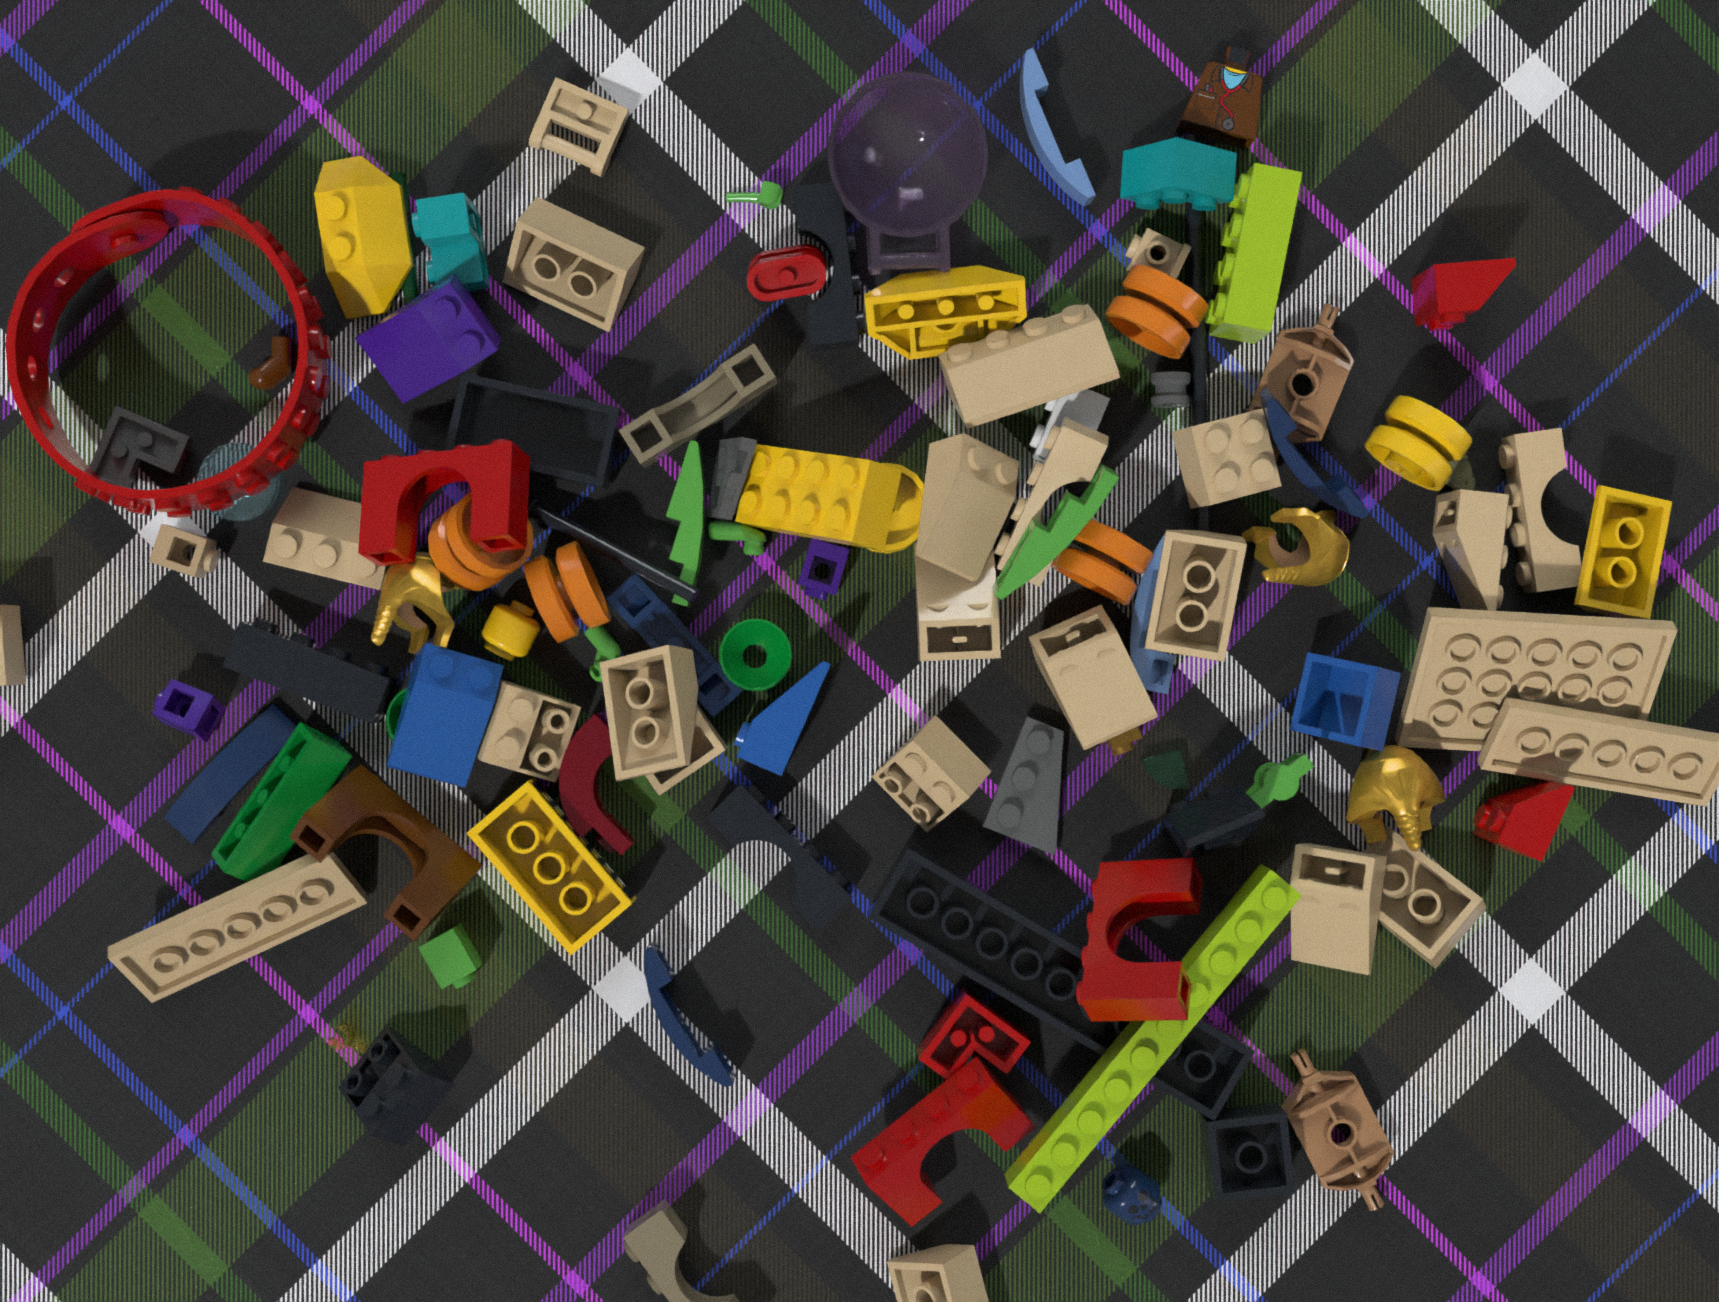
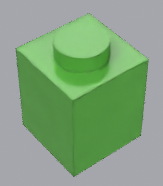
[418,923,483,989]

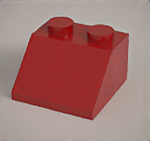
[1411,258,1516,331]
[1472,779,1575,862]

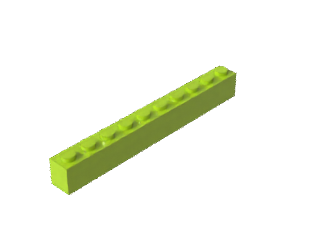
[1004,864,1302,1213]

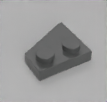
[706,437,757,520]

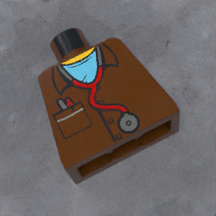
[1176,46,1262,149]

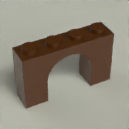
[289,764,483,942]

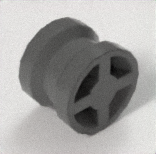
[1150,371,1191,408]

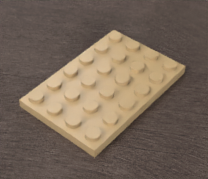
[1395,607,1678,751]

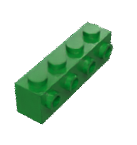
[211,722,352,882]

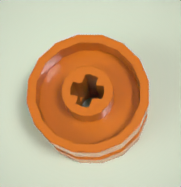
[1104,264,1209,359]
[428,492,534,591]
[1051,519,1155,605]
[523,541,611,643]

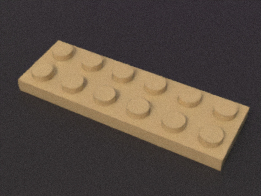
[1477,697,1719,807]
[108,852,367,1003]

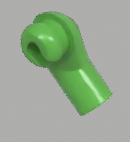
[709,520,767,555]
[584,625,621,682]

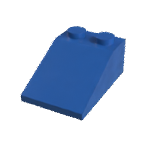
[386,643,504,788]
[734,661,831,776]

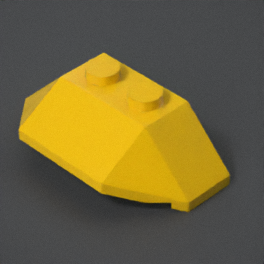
[314,156,413,320]
[864,265,1027,360]

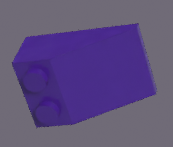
[355,273,501,403]

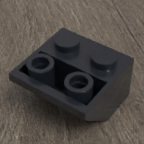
[338,1025,454,1147]

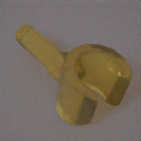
[327,1024,369,1054]

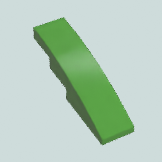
[666,440,706,608]
[992,463,1119,600]

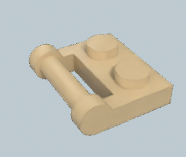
[528,77,630,177]

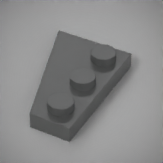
[982,716,1064,856]

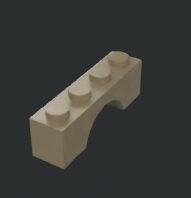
[619,343,777,468]
[623,1199,740,1302]

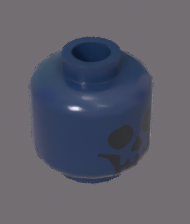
[1102,1165,1162,1226]

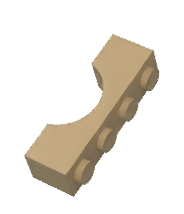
[994,417,1109,587]
[1498,428,1582,593]

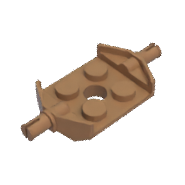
[1244,303,1354,462]
[1281,1048,1394,1211]

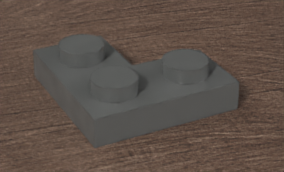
[89,406,194,488]

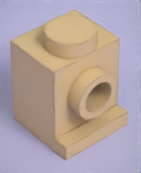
[1125,228,1191,279]
[149,524,220,578]

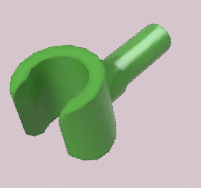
[726,181,784,209]

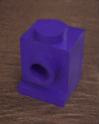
[798,538,850,601]
[152,678,226,743]

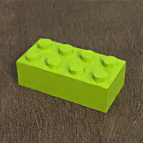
[1205,163,1303,344]

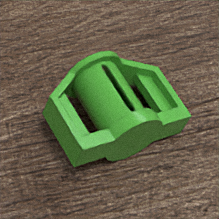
[1245,752,1315,808]

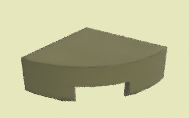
[1444,453,1475,491]

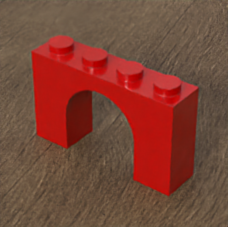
[358,439,530,567]
[1076,858,1203,1022]
[851,1056,1036,1227]

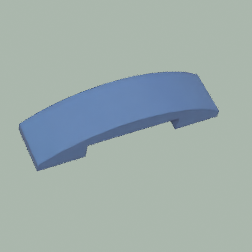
[1020,48,1096,207]
[1130,535,1176,694]

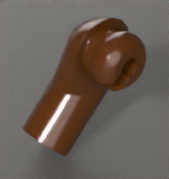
[249,337,292,390]

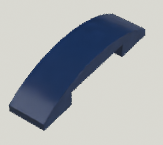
[1260,387,1370,519]
[606,573,743,717]
[164,703,298,845]
[644,941,736,1087]

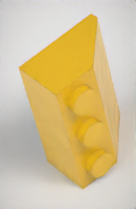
[1574,485,1672,620]

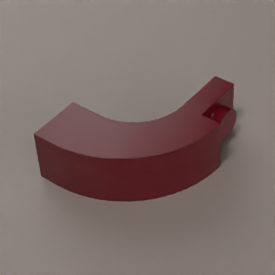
[559,713,636,855]

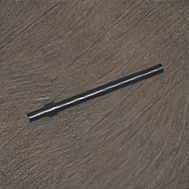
[528,493,700,603]

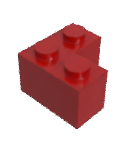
[917,986,1031,1080]

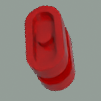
[747,244,827,302]

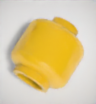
[481,599,540,661]

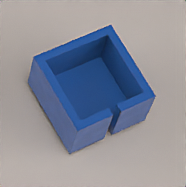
[1289,652,1401,751]

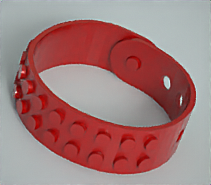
[5,186,332,518]

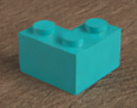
[1120,137,1237,211]
[412,193,490,291]

